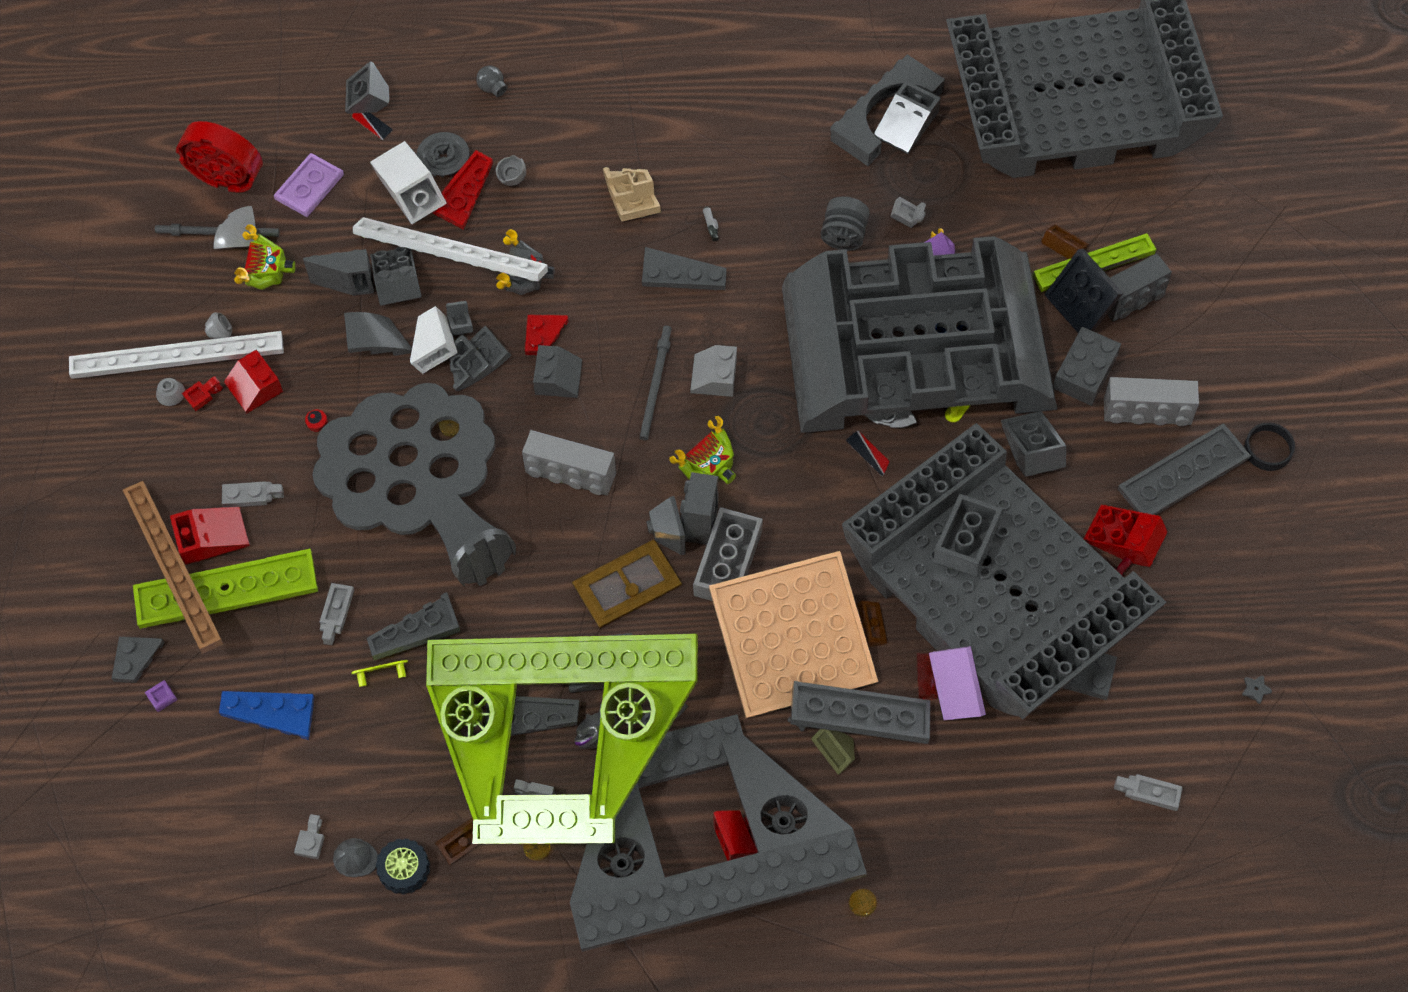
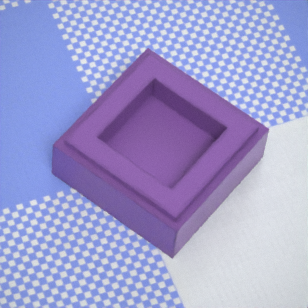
[145,680,177,712]

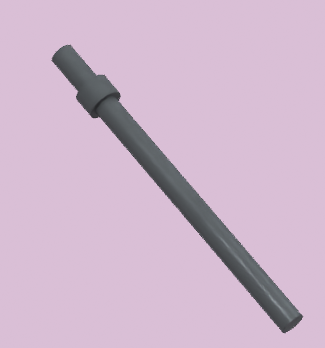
[155,223,280,237]
[639,326,672,441]

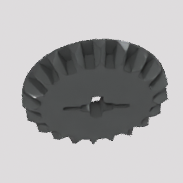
[417,132,470,178]

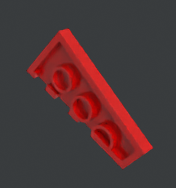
[432,150,493,230]

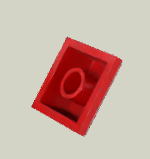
[224,349,283,414]
[713,810,758,861]

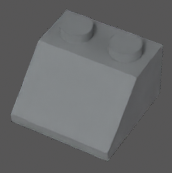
[690,345,737,397]

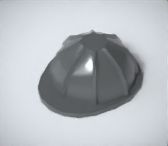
[333,838,378,877]

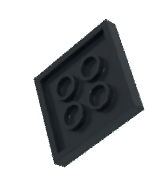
[1044,249,1123,333]

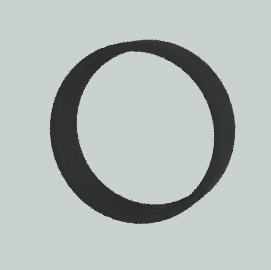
[1244,423,1295,471]

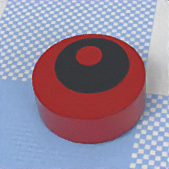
[305,409,328,432]

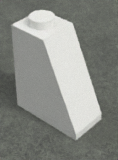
[410,306,457,374]

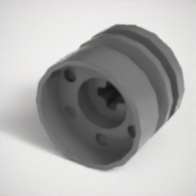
[820,196,870,251]

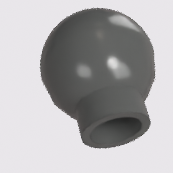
[476,65,508,97]

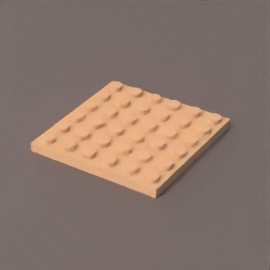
[709,551,878,718]

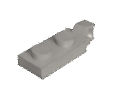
[222,482,284,507]
[320,583,354,645]
[1114,774,1182,811]

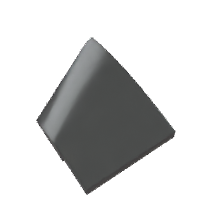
[344,312,412,356]
[450,326,512,391]

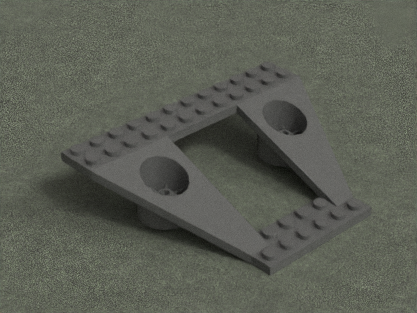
[570,714,867,952]

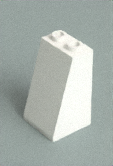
[370,141,446,224]

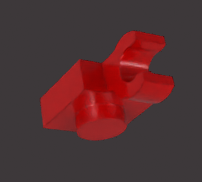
[182,376,223,412]

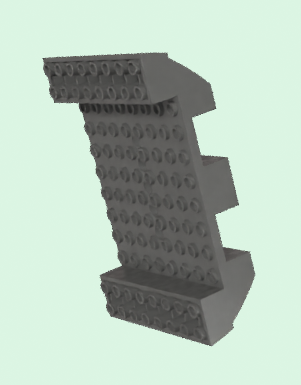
[946,0,1223,178]
[782,236,1057,433]
[842,423,1166,720]

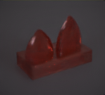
[916,652,939,699]

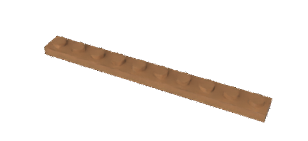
[123,481,223,654]

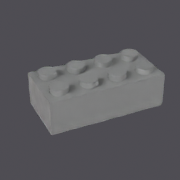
[1104,377,1199,426]
[522,430,616,496]
[693,507,763,601]

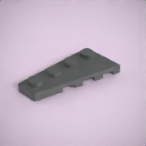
[642,247,727,290]
[367,592,461,661]
[484,696,580,736]

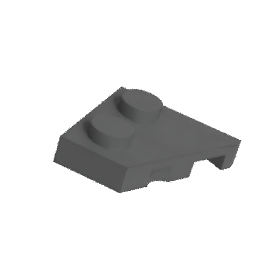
[111,637,164,683]

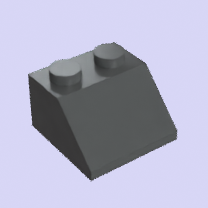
[533,345,582,398]

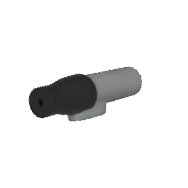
[703,206,719,241]

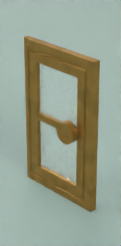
[572,539,682,628]

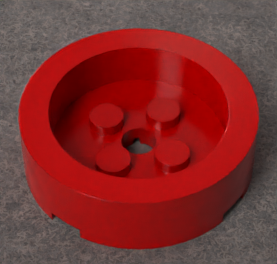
[176,121,263,192]

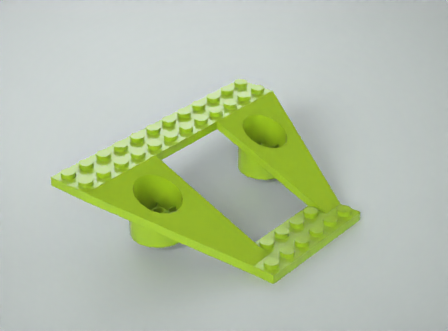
[426,634,698,844]

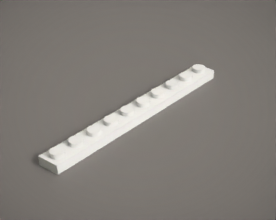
[353,217,548,281]
[69,331,284,379]

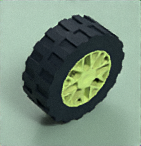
[376,838,430,895]

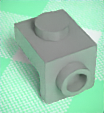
[890,197,926,228]

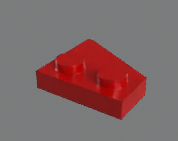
[525,315,569,355]

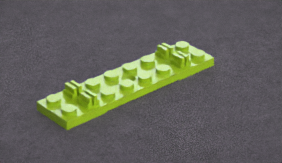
[133,549,318,629]

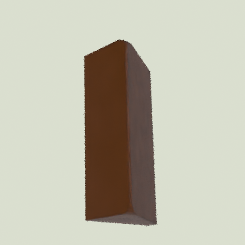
[1041,224,1089,259]
[856,600,887,647]
[434,817,480,865]

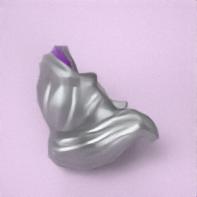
[575,704,619,749]

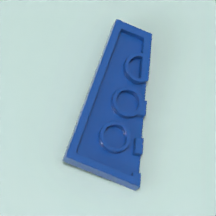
[219,691,314,740]

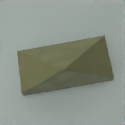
[811,729,855,775]

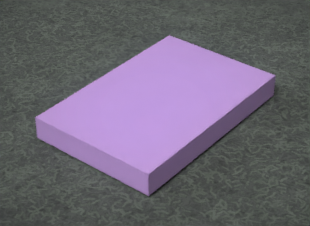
[274,153,344,217]
[929,646,986,720]

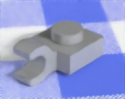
[294,814,325,859]

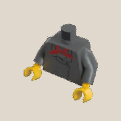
[496,229,555,295]

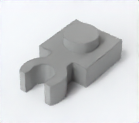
[514,779,556,795]

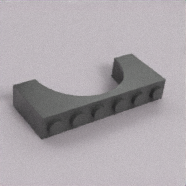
[830,54,945,166]

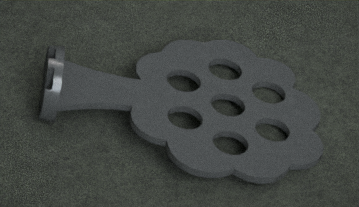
[312,383,516,587]

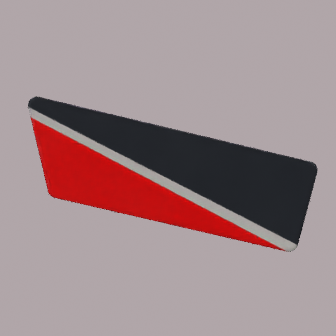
[352,112,393,140]
[846,431,889,476]

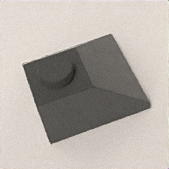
[345,61,390,114]
[646,496,686,555]

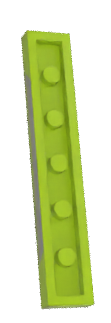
[1033,233,1156,292]

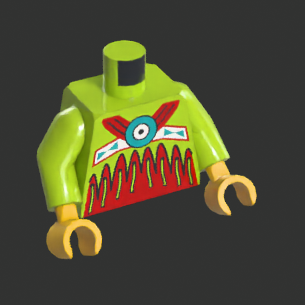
[234,224,295,290]
[670,416,736,484]

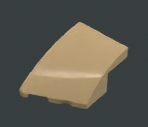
[603,167,661,222]

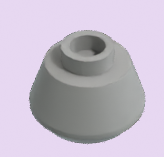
[205,312,232,339]
[156,378,185,406]

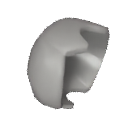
[496,155,526,186]

